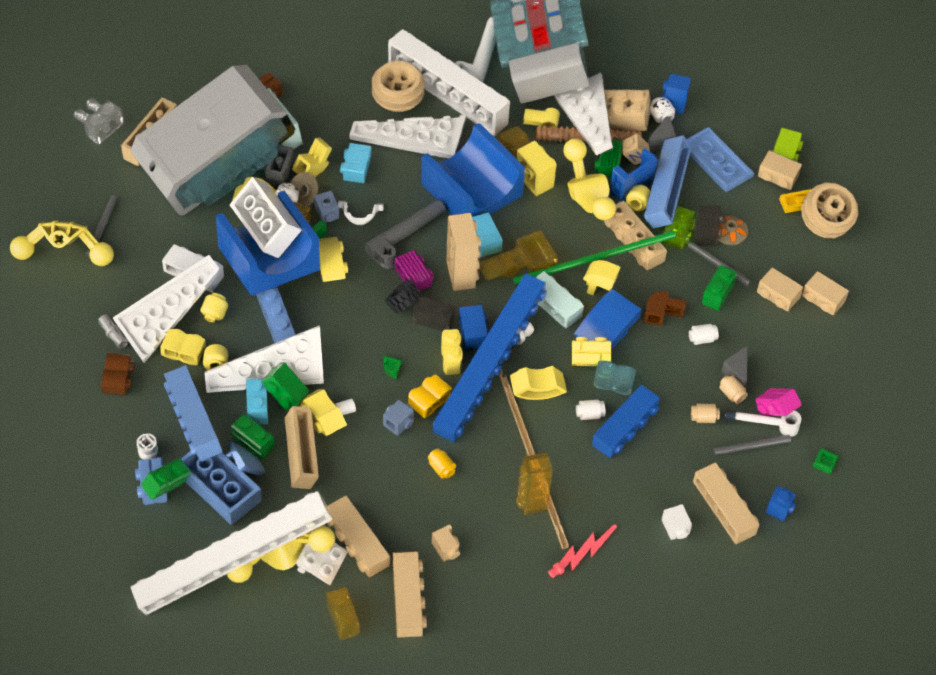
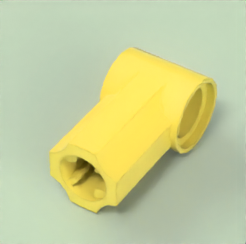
[523,108,560,128]

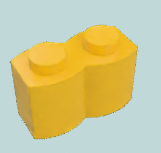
[408,374,453,418]

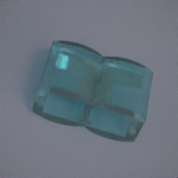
[593,360,636,395]

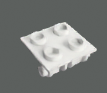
[296,543,347,585]

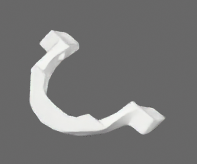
[338,201,384,225]

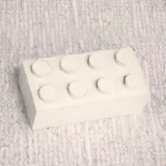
[230,177,302,258]

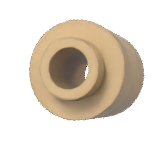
[719,375,748,404]
[691,403,720,423]

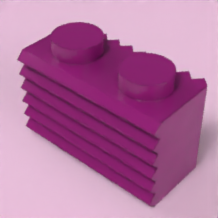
[395,250,434,291]

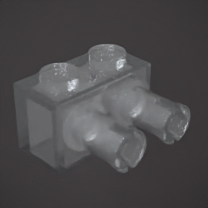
[74,98,124,144]

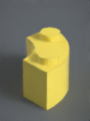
[319,237,348,282]
[510,366,567,400]
[299,389,347,436]

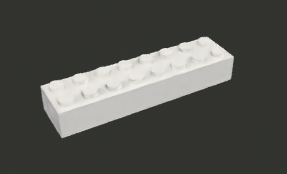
[389,29,510,136]

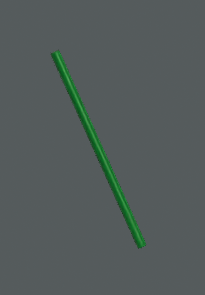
[513,231,676,285]

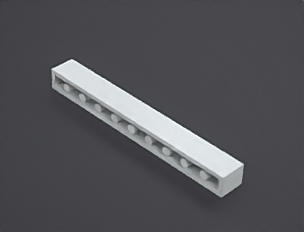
[131,491,333,615]

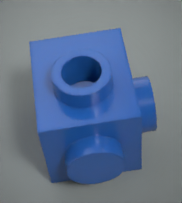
[766,486,797,521]

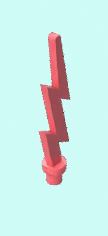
[548,524,617,578]

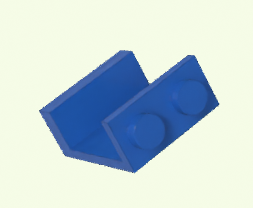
[610,148,658,202]

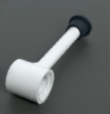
[725,407,801,437]

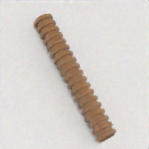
[536,125,642,146]

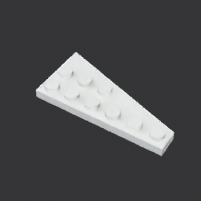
[554,73,613,155]
[349,115,466,158]
[113,255,220,363]
[205,326,324,393]

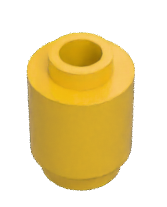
[428,449,456,478]

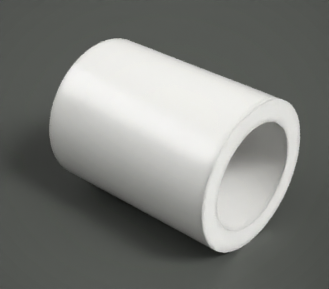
[335,398,356,415]

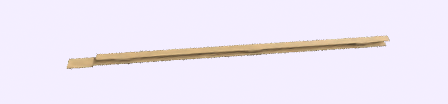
[499,369,569,549]

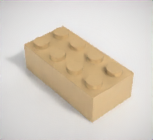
[446,213,481,291]

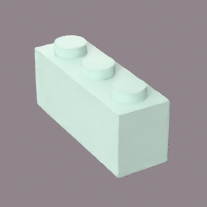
[536,272,584,329]

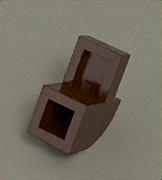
[643,291,686,326]

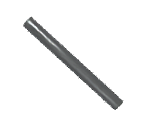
[86,195,118,257]
[687,241,752,287]
[713,435,791,456]

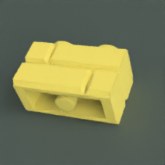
[572,337,611,366]

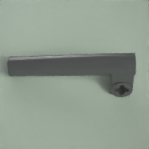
[364,200,446,270]

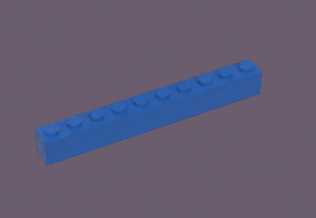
[433,273,547,442]

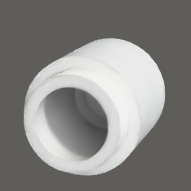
[689,324,719,345]
[576,399,605,420]

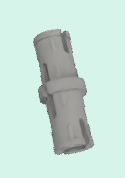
[98,314,129,349]

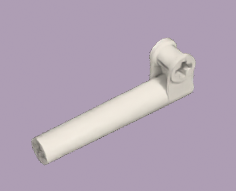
[454,17,501,83]

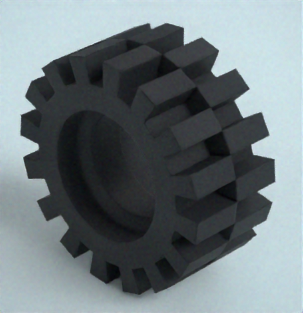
[385,279,421,313]

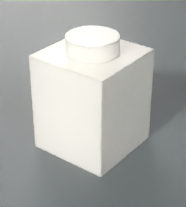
[662,504,692,540]

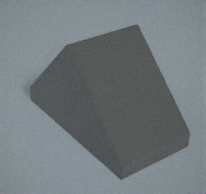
[648,116,676,151]
[722,347,747,387]

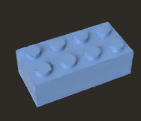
[181,451,262,526]

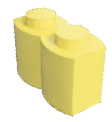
[160,329,206,365]
[441,329,463,375]

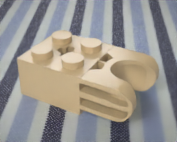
[604,90,651,131]

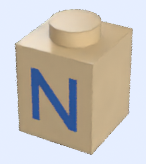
[622,134,650,165]

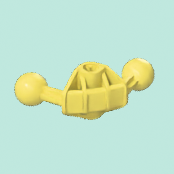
[563,139,616,220]
[10,220,114,266]
[227,526,335,583]

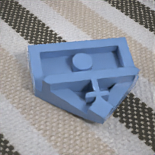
[226,441,266,476]

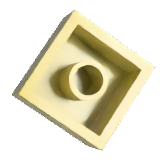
[516,141,557,196]

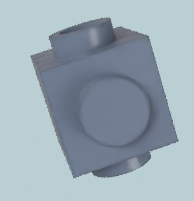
[314,191,339,222]
[383,400,414,436]

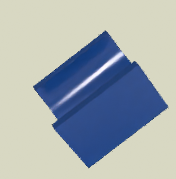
[421,123,525,217]
[216,190,320,296]

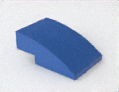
[574,289,641,349]

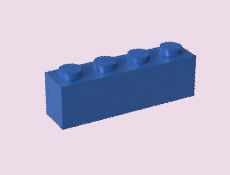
[592,385,660,459]

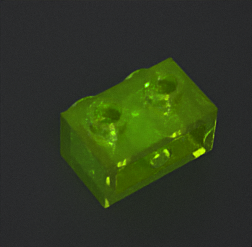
[662,206,697,250]

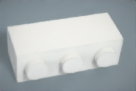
[162,244,224,293]

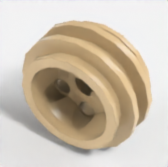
[372,61,424,112]
[801,183,858,238]

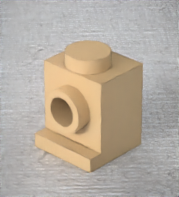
[432,524,460,562]

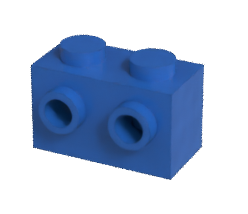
[661,74,691,114]
[459,305,490,350]

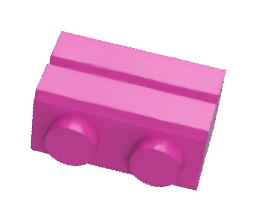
[756,388,801,416]

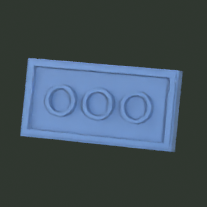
[686,127,754,192]

